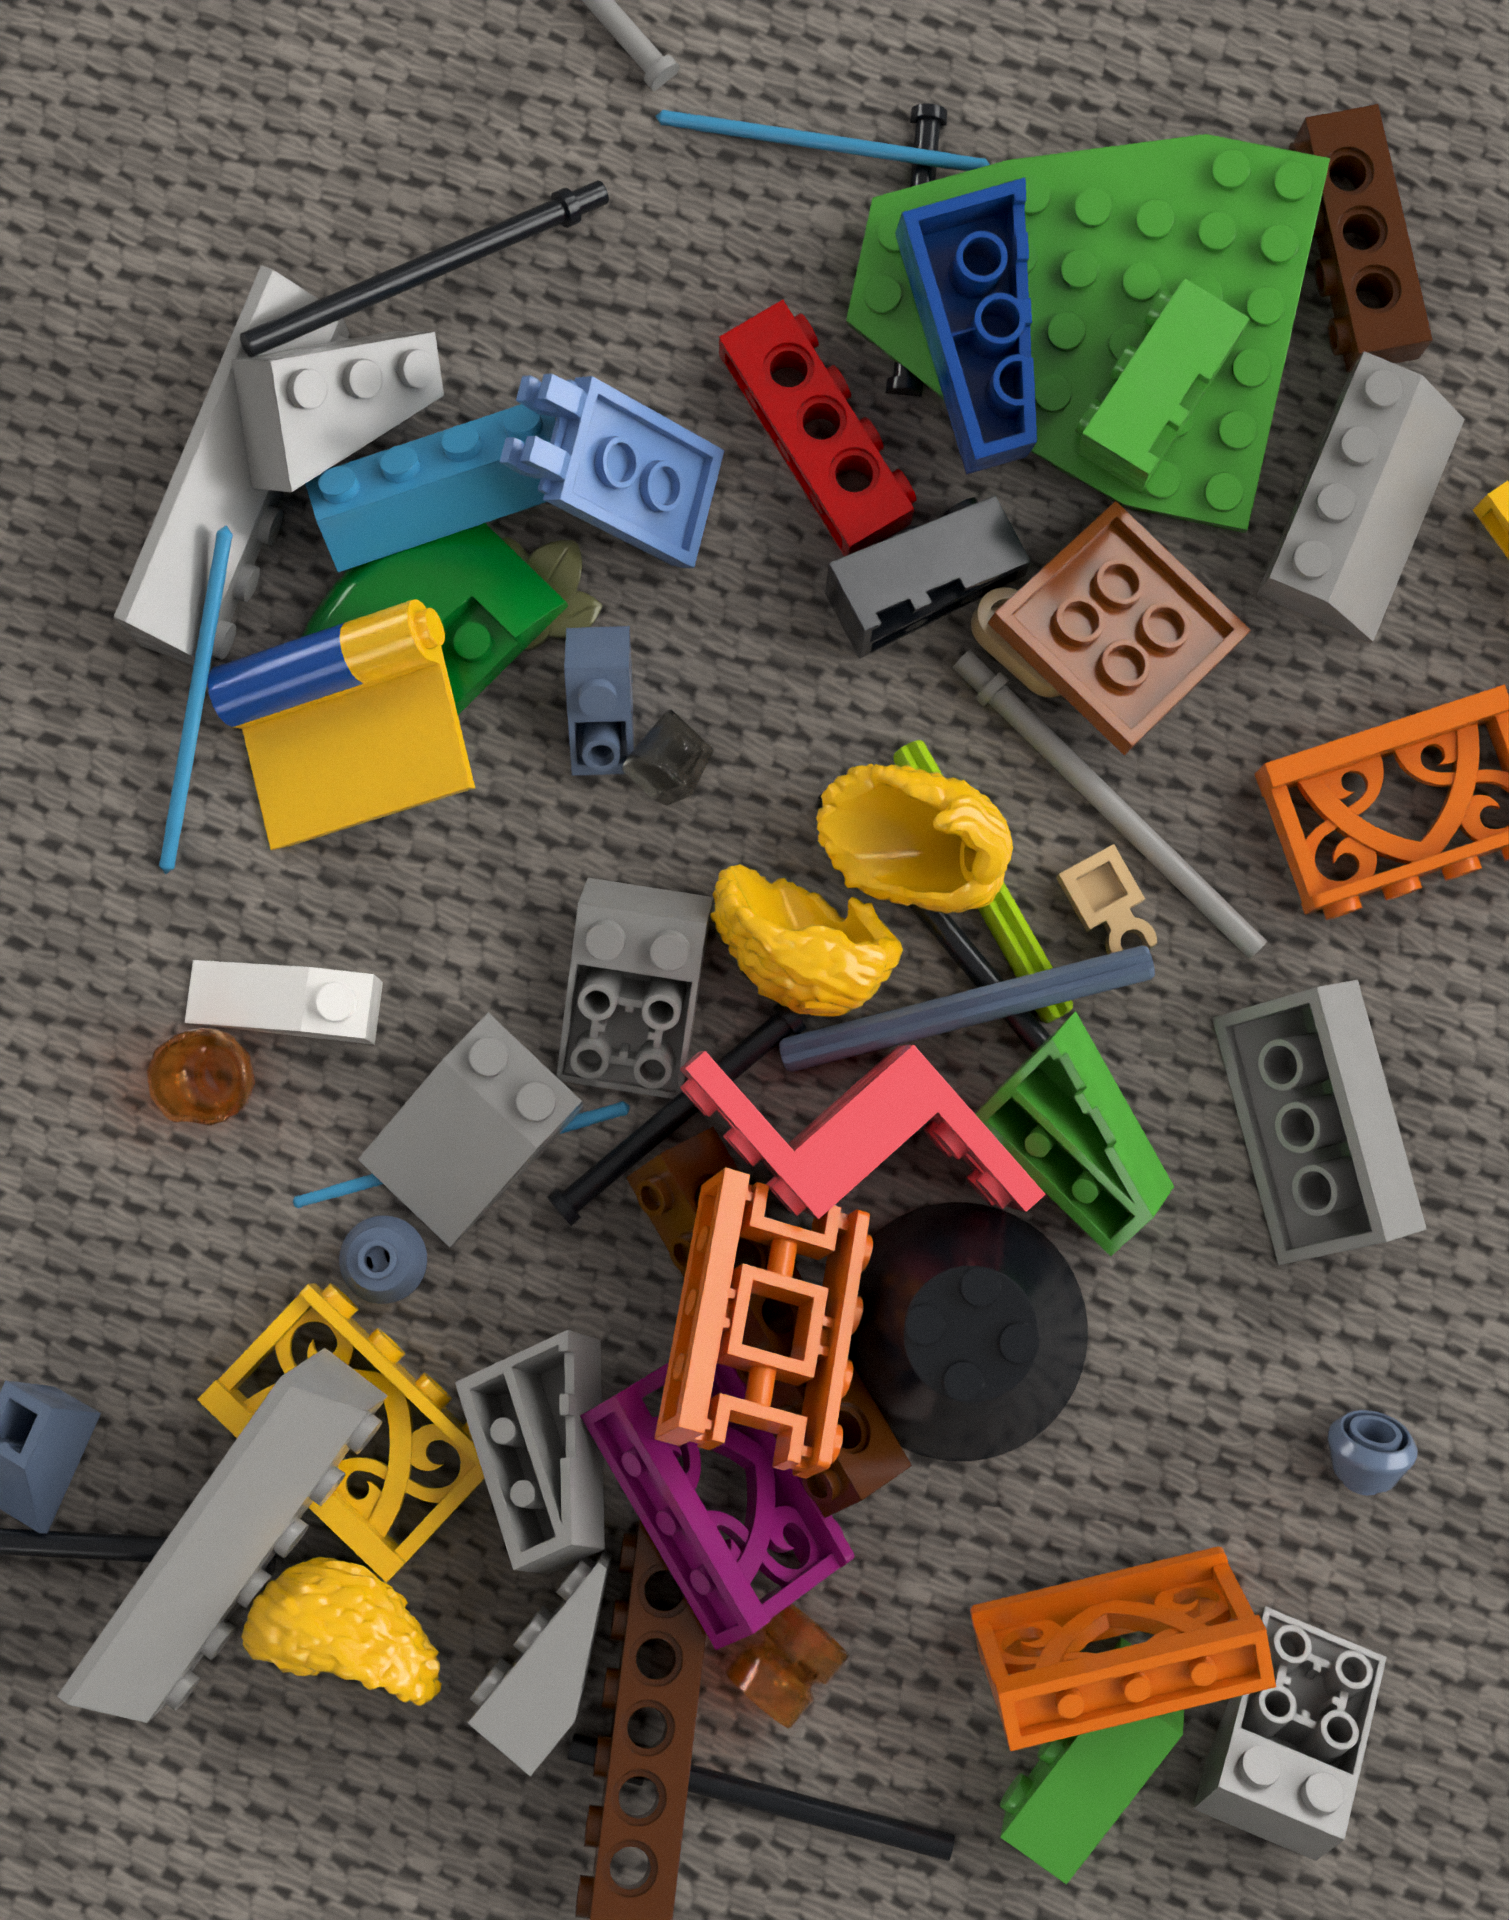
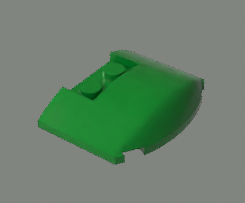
[300,523,569,715]

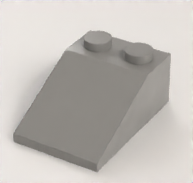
[358,1012,584,1248]

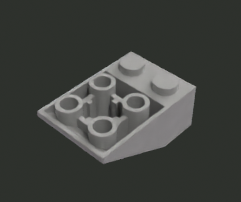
[556,878,713,1099]
[468,1550,612,1777]
[1193,1606,1387,1861]

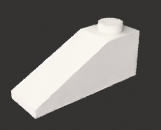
[184,960,383,1045]

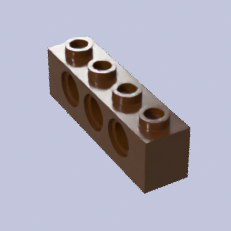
[1289,104,1433,372]

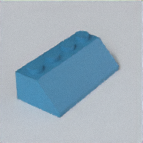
[305,404,556,572]

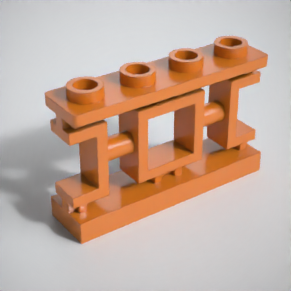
[655,1167,873,1479]

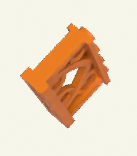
[1254,684,1509,920]
[970,1546,1276,1751]

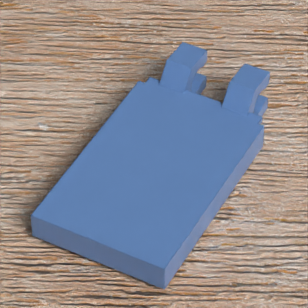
[499,374,724,568]

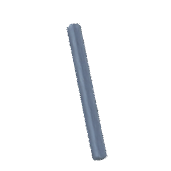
[779,945,1155,1072]

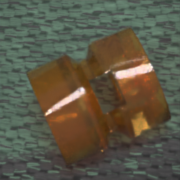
[725,1604,850,1729]

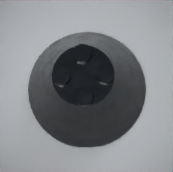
[848,1202,1088,1461]

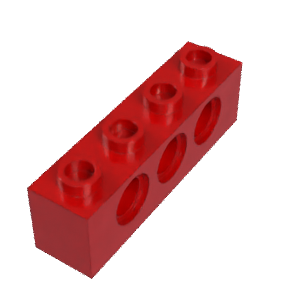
[719,300,917,557]

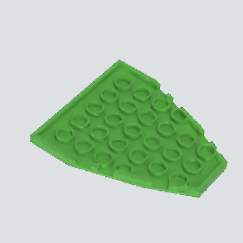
[846,134,1330,533]

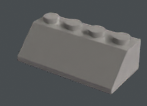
[1257,351,1465,643]
[1212,980,1427,1265]

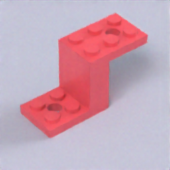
[680,1044,1046,1219]

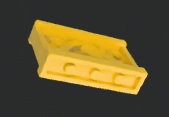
[197,1283,485,1583]

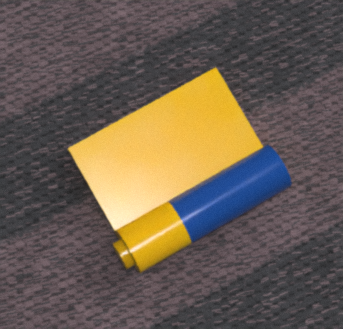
[207,599,475,850]

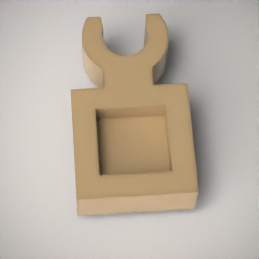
[1056,844,1157,954]

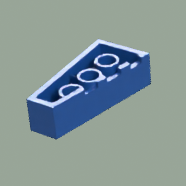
[895,177,1037,475]

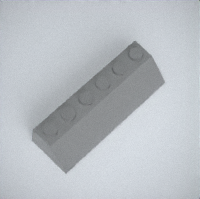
[113,265,350,672]
[57,1348,388,1723]

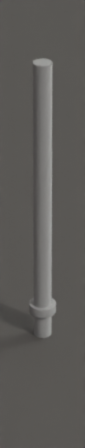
[952,650,1267,959]

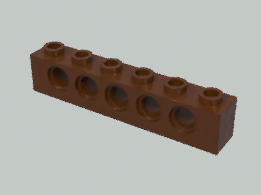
[626,1126,912,1518]
[575,1520,719,1920]

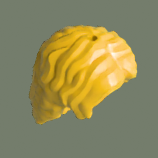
[816,764,1013,914]
[710,864,903,1017]
[241,1557,442,1706]

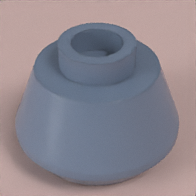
[339,1216,427,1304]
[1328,1410,1418,1495]

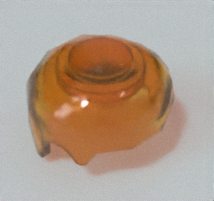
[146,1028,255,1126]

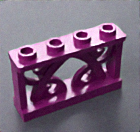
[580,1362,855,1650]

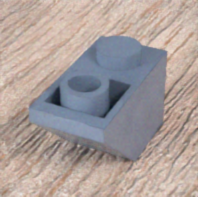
[564,626,635,775]
[0,1380,101,1534]

